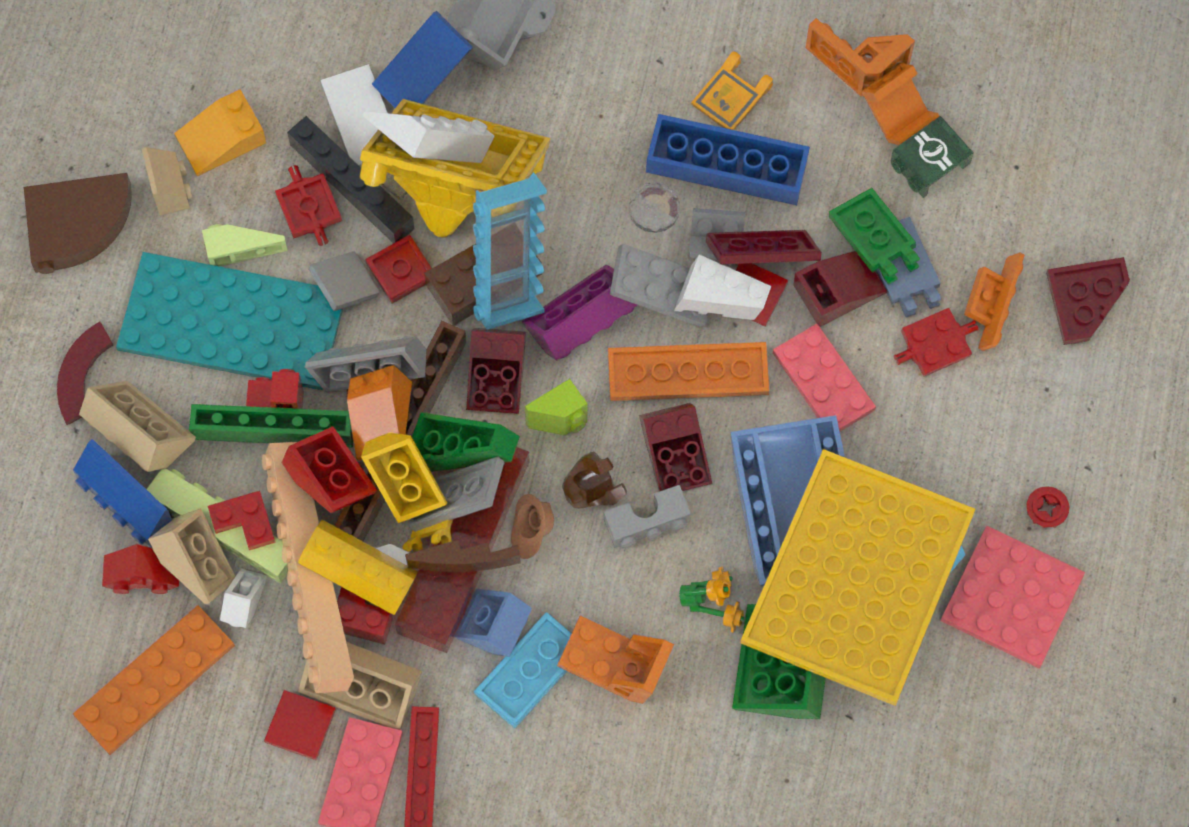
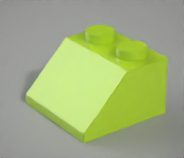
[525,378,588,436]

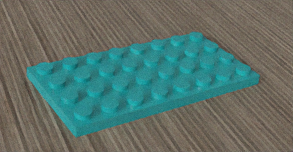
[116,252,343,391]

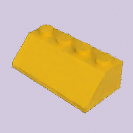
[297,520,418,615]

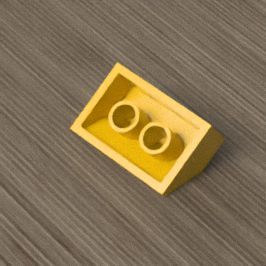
[361,432,447,523]

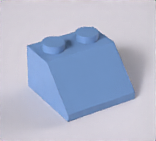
[454,589,532,657]

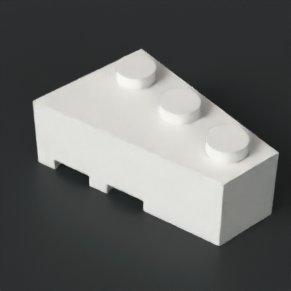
[674,255,771,320]

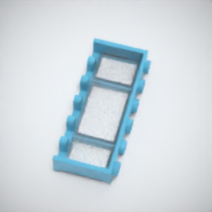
[473,172,547,330]

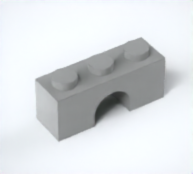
[603,485,691,548]

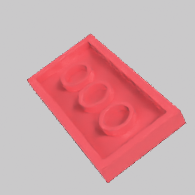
[773,324,876,431]
[318,717,403,827]

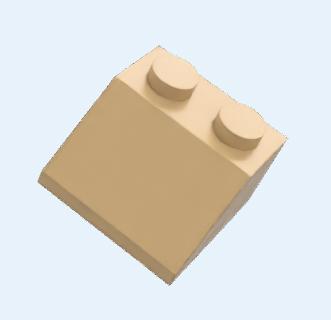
[141,147,193,216]

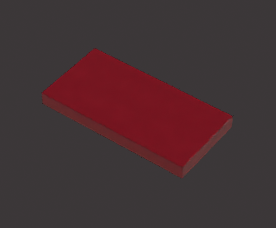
[706,230,822,264]

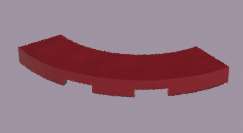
[57,322,114,425]

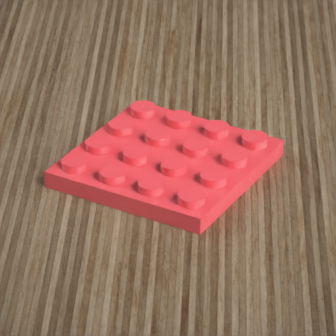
[940,526,1085,669]

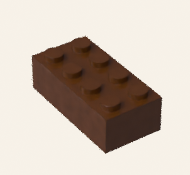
[424,222,542,326]

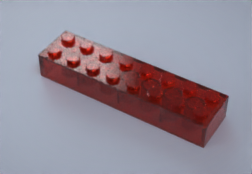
[395,447,530,653]

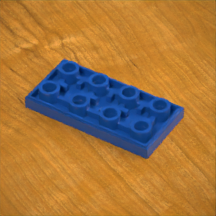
[372,11,473,108]

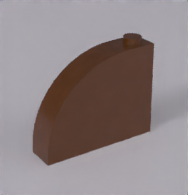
[23,173,132,274]

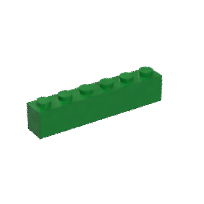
[189,404,353,447]

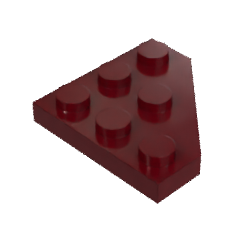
[1046,257,1130,345]

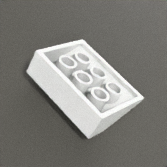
[362,111,494,163]

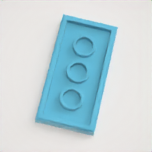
[474,612,571,729]

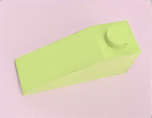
[202,224,288,266]

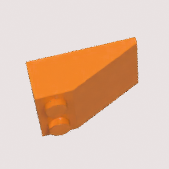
[347,365,412,461]

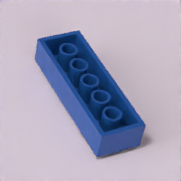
[646,114,810,206]

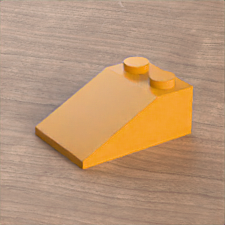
[174,89,266,176]

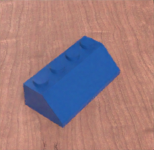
[73,439,172,548]

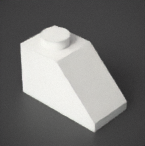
[220,568,267,628]

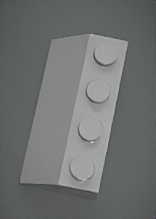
[305,336,426,392]

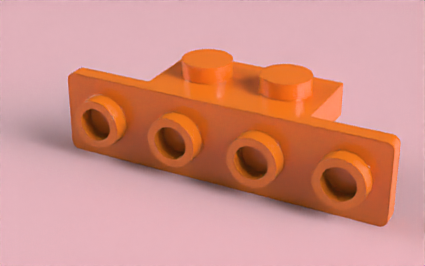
[964,252,1025,351]

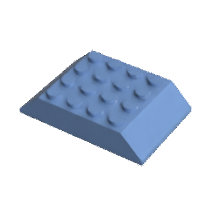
[730,415,845,586]

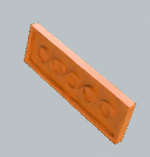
[608,342,769,401]
[73,605,235,755]

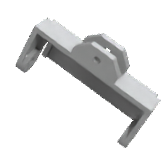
[446,0,556,71]

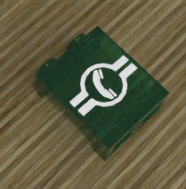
[890,116,974,198]

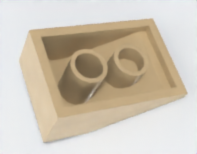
[148,508,236,604]

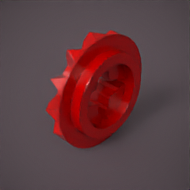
[1026,486,1070,529]

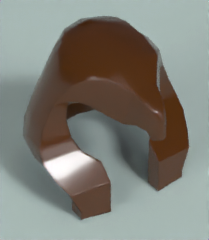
[562,451,627,509]

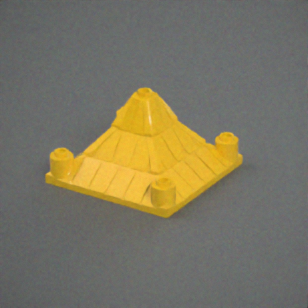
[360,99,551,238]

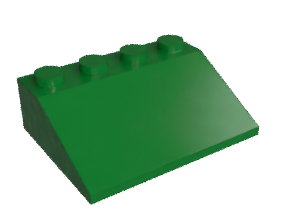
[732,604,826,719]

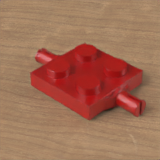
[275,165,342,246]
[894,308,979,377]

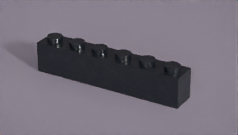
[287,116,414,243]

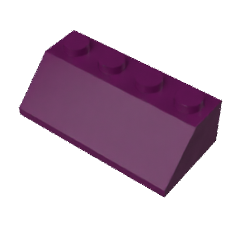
[522,264,637,361]

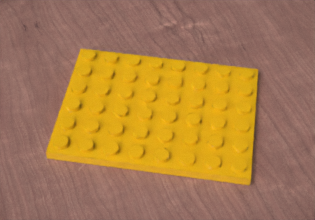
[741,449,976,706]

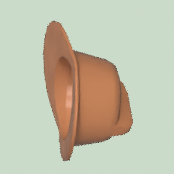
[511,494,554,559]

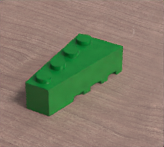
[412,412,520,472]

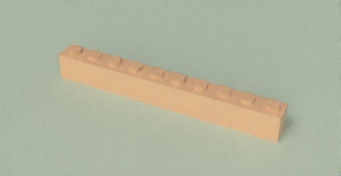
[262,442,354,693]

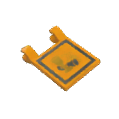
[691,51,773,130]

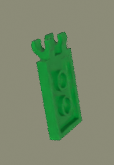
[829,188,920,284]

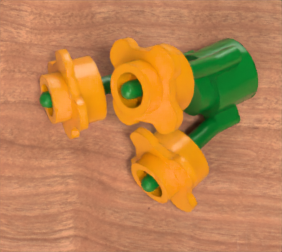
[679,567,744,633]

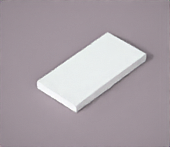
[320,64,388,167]

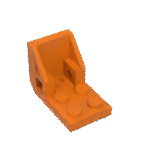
[805,18,915,96]
[557,615,674,704]

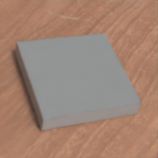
[308,251,380,311]

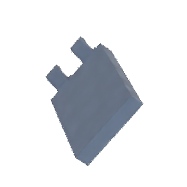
[876,217,941,317]

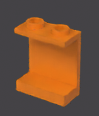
[861,63,940,146]

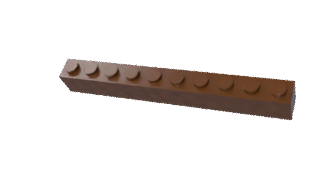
[334,320,466,542]

